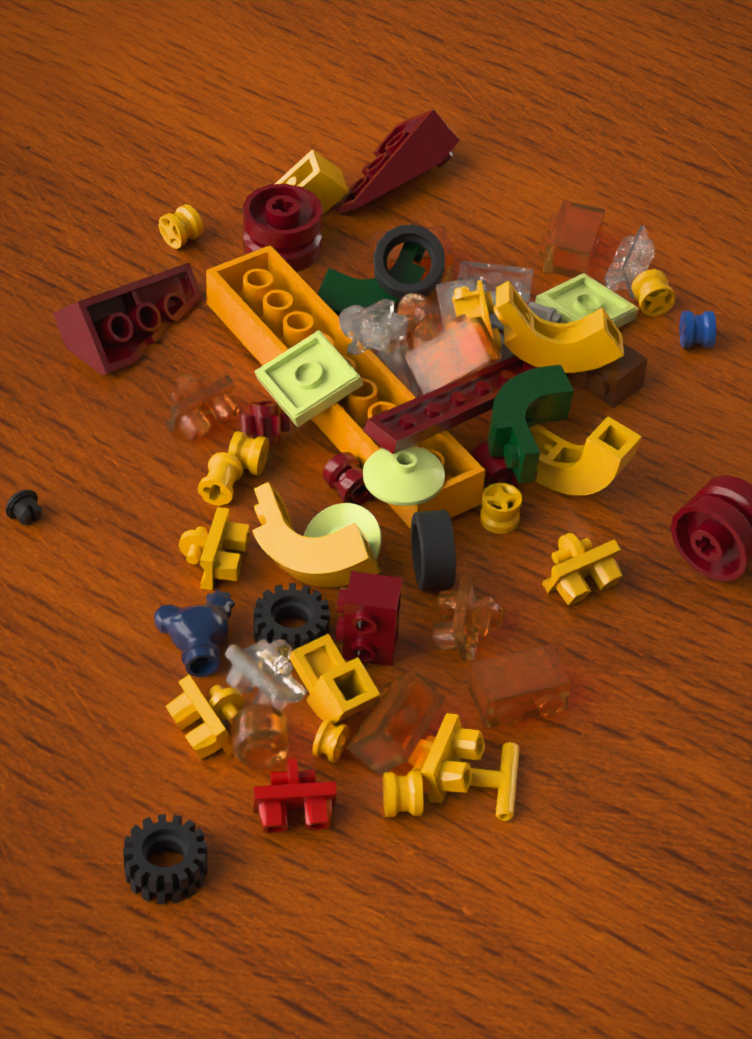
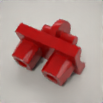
[252,757,337,833]

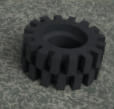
[254,583,330,663]
[123,814,208,904]

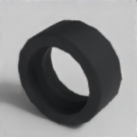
[374,225,445,301]
[411,510,456,591]

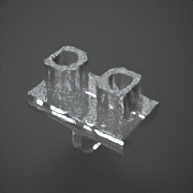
[339,299,409,355]
[225,639,307,717]

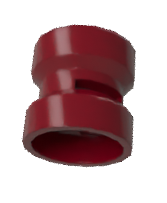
[471,441,518,488]
[323,452,373,506]

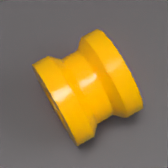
[159,204,204,249]
[631,269,676,316]
[228,431,269,476]
[480,483,522,534]
[383,770,424,817]

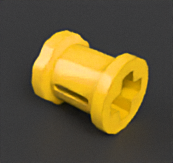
[198,452,243,506]

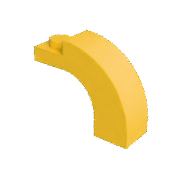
[494,281,624,373]
[529,416,642,496]
[252,482,381,587]

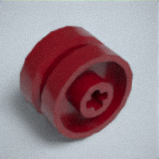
[243,183,323,272]
[670,475,752,582]

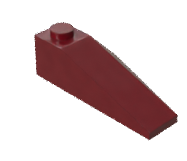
[336,109,460,214]
[53,263,203,375]

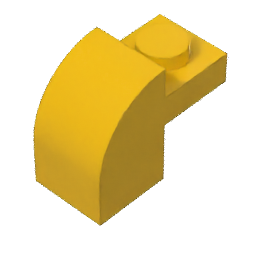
[288,634,380,724]

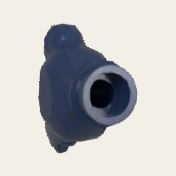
[154,590,235,677]

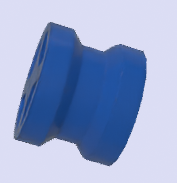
[679,311,716,348]

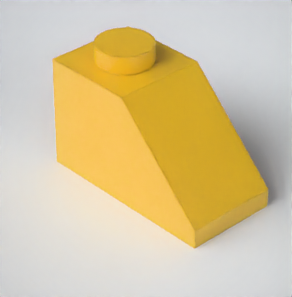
[275,149,349,214]

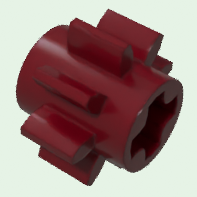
[241,400,291,444]

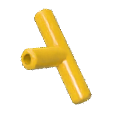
[470,742,520,821]

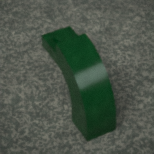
[317,224,426,321]
[487,365,574,483]

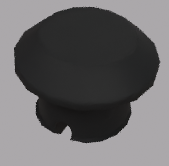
[5,490,42,525]

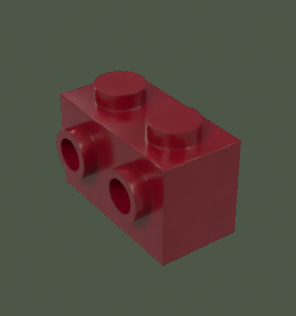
[336,571,402,666]

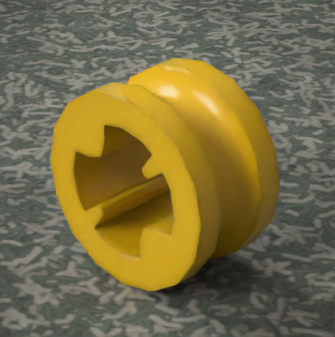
[312,718,349,763]

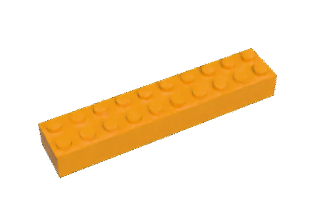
[206,245,485,529]

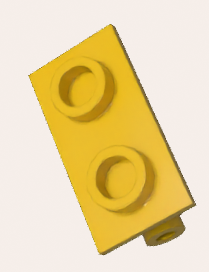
[452,280,502,365]

